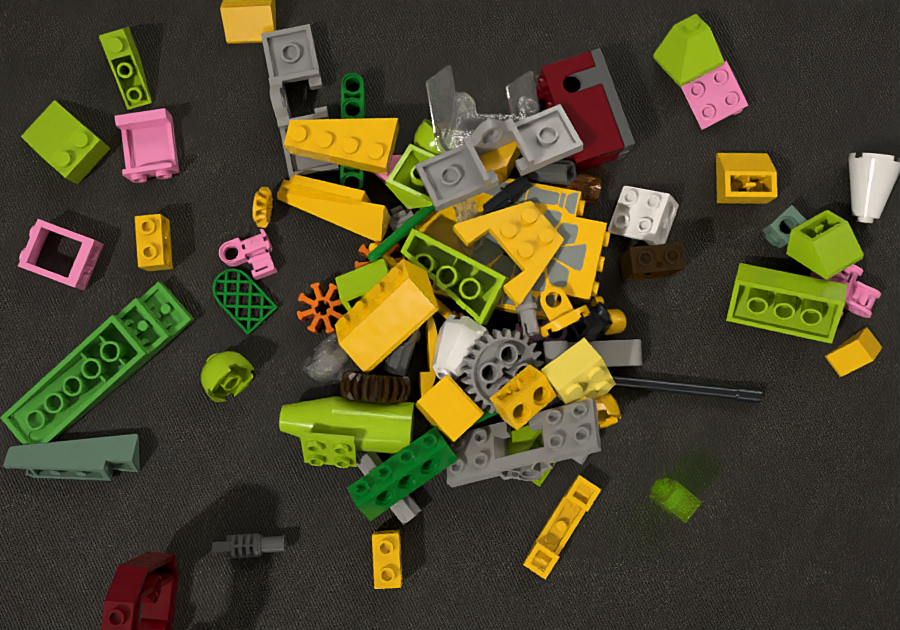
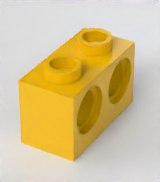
[135,214,173,271]
[489,364,557,430]
[372,529,403,589]

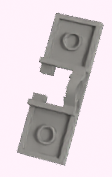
[261,24,340,178]
[415,104,583,212]
[447,398,602,487]

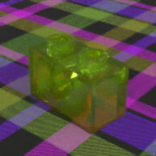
[649,477,702,523]

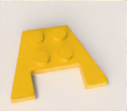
[453,201,564,307]

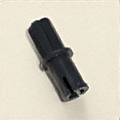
[482,175,532,214]

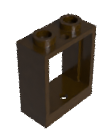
[619,242,686,282]

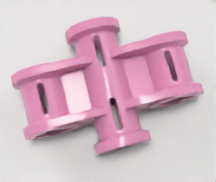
[809,264,881,318]

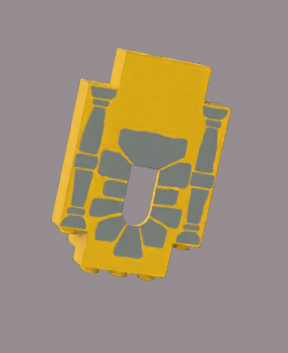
[407,178,611,321]

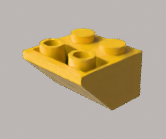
[716,153,777,204]

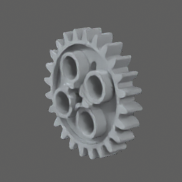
[460,328,544,414]

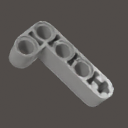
[541,339,642,368]

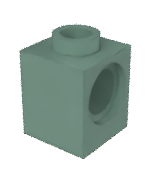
[762,205,807,248]

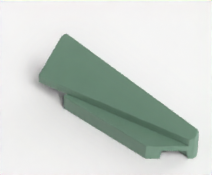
[3,434,140,481]

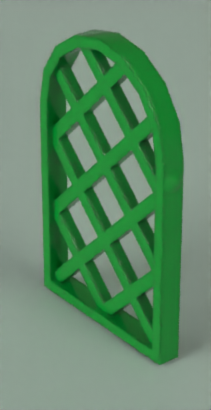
[212,268,278,335]

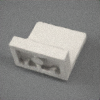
[608,186,679,245]

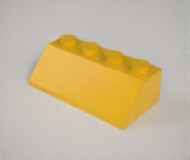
[335,259,439,374]

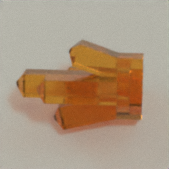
[549,173,602,204]

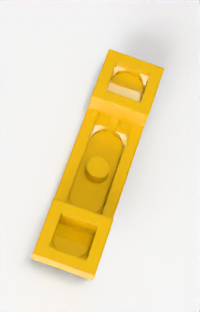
[418,316,438,398]
[523,475,601,580]

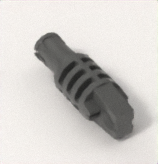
[212,533,287,559]

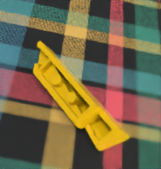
[277,174,391,243]

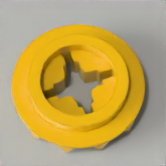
[253,187,273,228]

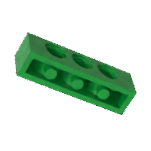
[347,426,459,521]

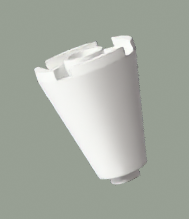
[848,153,900,223]

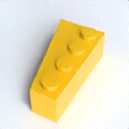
[284,118,399,176]

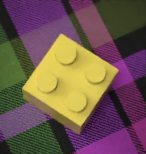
[541,338,616,405]

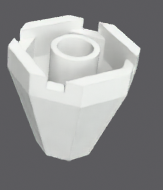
[433,314,489,381]

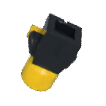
[570,296,627,342]

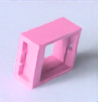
[18,219,104,291]

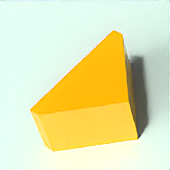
[825,327,882,377]

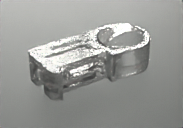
[453,199,485,254]

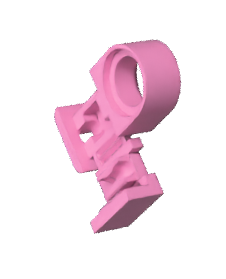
[219,229,277,280]

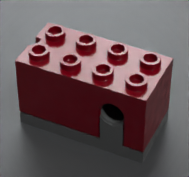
[535,48,635,173]

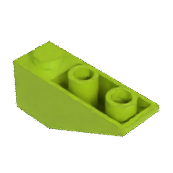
[99,26,152,110]

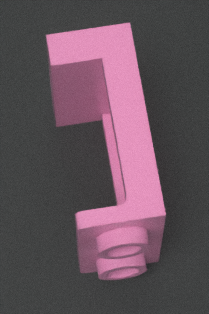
[115,108,179,183]

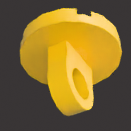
[539,286,590,338]

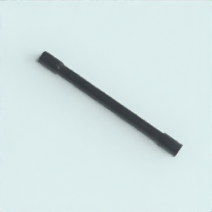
[610,373,762,403]

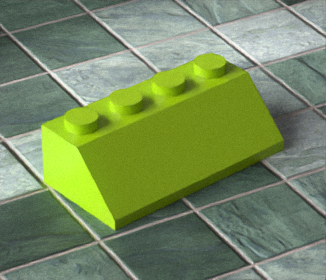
[726,263,847,344]

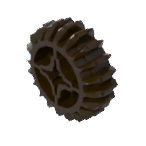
[340,370,411,403]

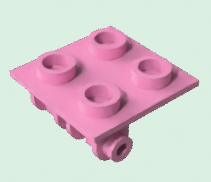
[681,61,749,130]

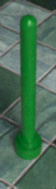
[368,205,436,262]

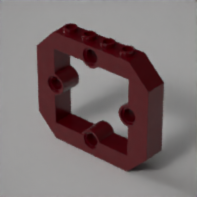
[101,551,179,630]

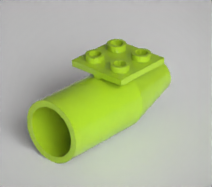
[279,396,415,468]

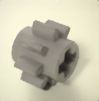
[389,205,413,238]

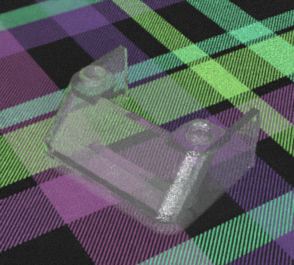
[426,66,540,154]

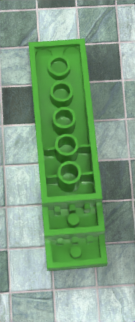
[0,281,195,445]

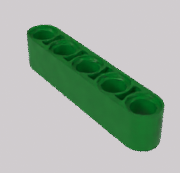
[340,73,366,191]

